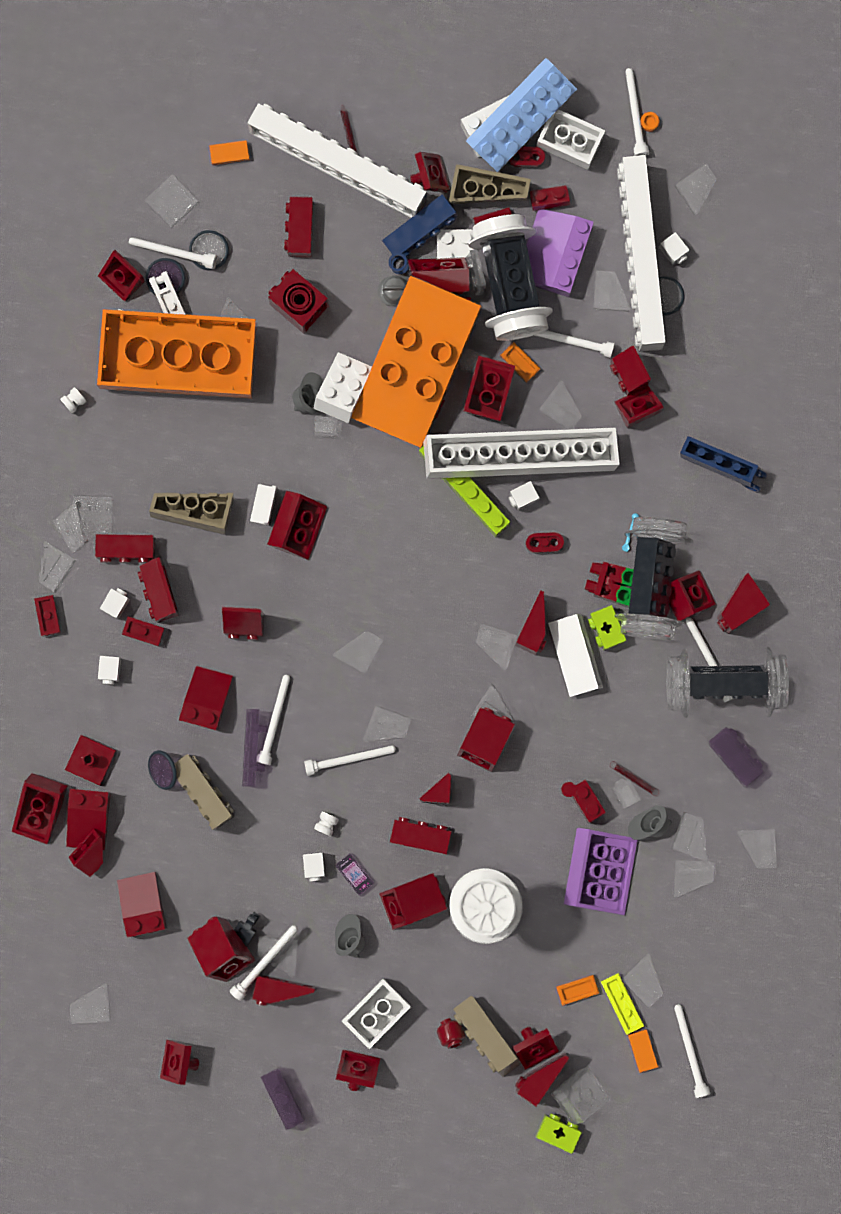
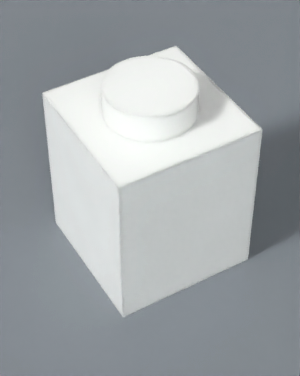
[659,232,689,265]
[508,481,539,511]
[100,588,130,620]
[98,656,121,685]
[303,853,325,881]

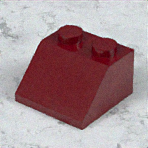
[609,345,651,395]
[669,570,716,622]

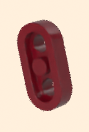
[508,147,545,167]
[525,532,564,553]

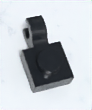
[234,912,260,947]

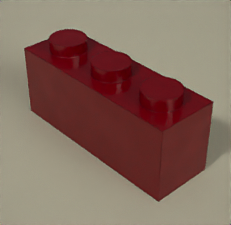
[284,197,313,257]
[95,534,155,563]
[390,817,451,854]

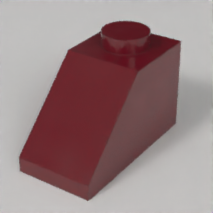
[68,828,103,877]

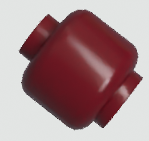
[436,1018,465,1049]

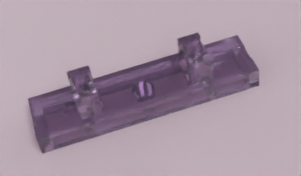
[242,709,267,786]

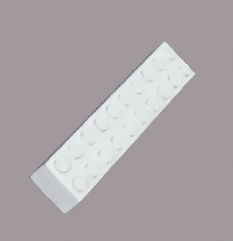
[247,103,426,218]
[617,155,665,352]
[423,428,619,479]

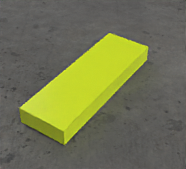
[601,973,644,1035]

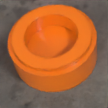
[641,112,659,132]

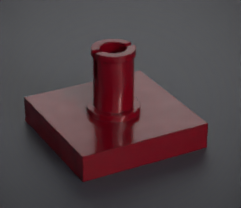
[410,152,450,193]
[65,735,116,786]
[513,1027,559,1070]
[160,1040,199,1085]
[335,1050,380,1091]

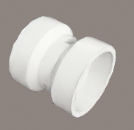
[60,387,87,414]
[314,811,339,837]

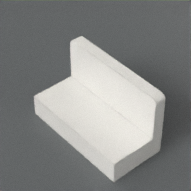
[250,484,277,526]

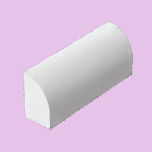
[548,614,603,697]

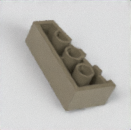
[449,164,531,204]
[149,493,234,535]
[169,754,234,830]
[453,996,522,1077]

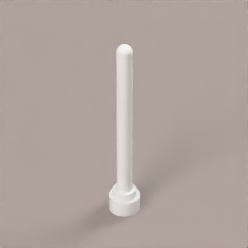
[626,68,649,156]
[129,237,217,269]
[535,330,614,358]
[686,618,733,703]
[256,674,290,765]
[304,746,396,776]
[230,925,298,1001]
[674,1004,711,1098]

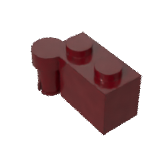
[561,779,606,823]

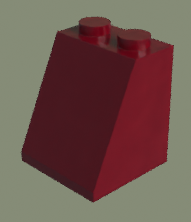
[717,573,770,634]
[457,707,515,772]
[379,873,447,929]
[187,916,256,982]

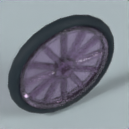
[145,258,185,295]
[148,750,177,790]

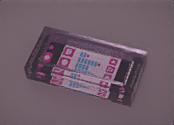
[335,854,374,895]

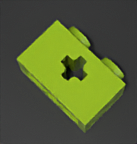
[588,605,626,650]
[535,1113,581,1154]

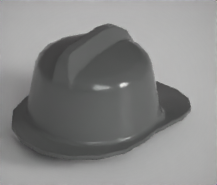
[378,276,410,306]
[292,372,323,414]
[628,805,672,840]
[335,914,365,958]

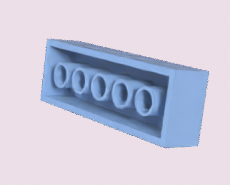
[466,58,577,172]

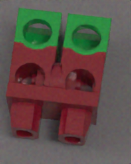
[584,561,634,608]

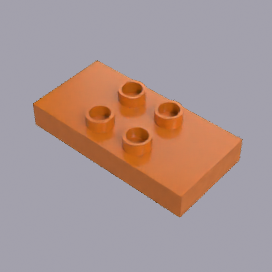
[351,276,482,448]
[97,309,257,399]

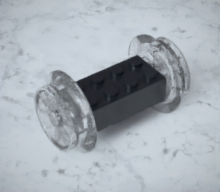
[614,517,693,640]
[666,647,789,718]

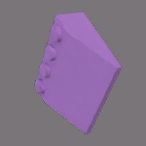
[527,209,594,297]
[564,828,637,915]

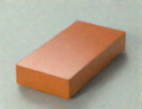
[209,140,249,165]
[500,342,540,383]
[556,975,599,1005]
[628,1029,658,1073]

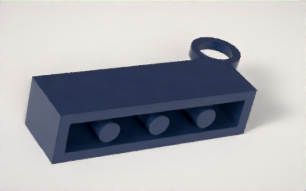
[382,194,458,275]
[680,436,767,493]

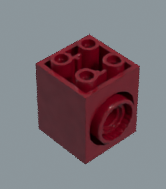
[268,269,329,334]

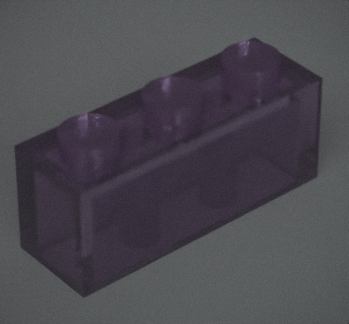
[707,727,764,787]
[261,1067,305,1130]

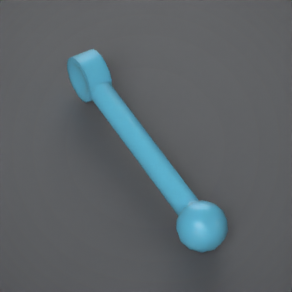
[622,513,639,552]

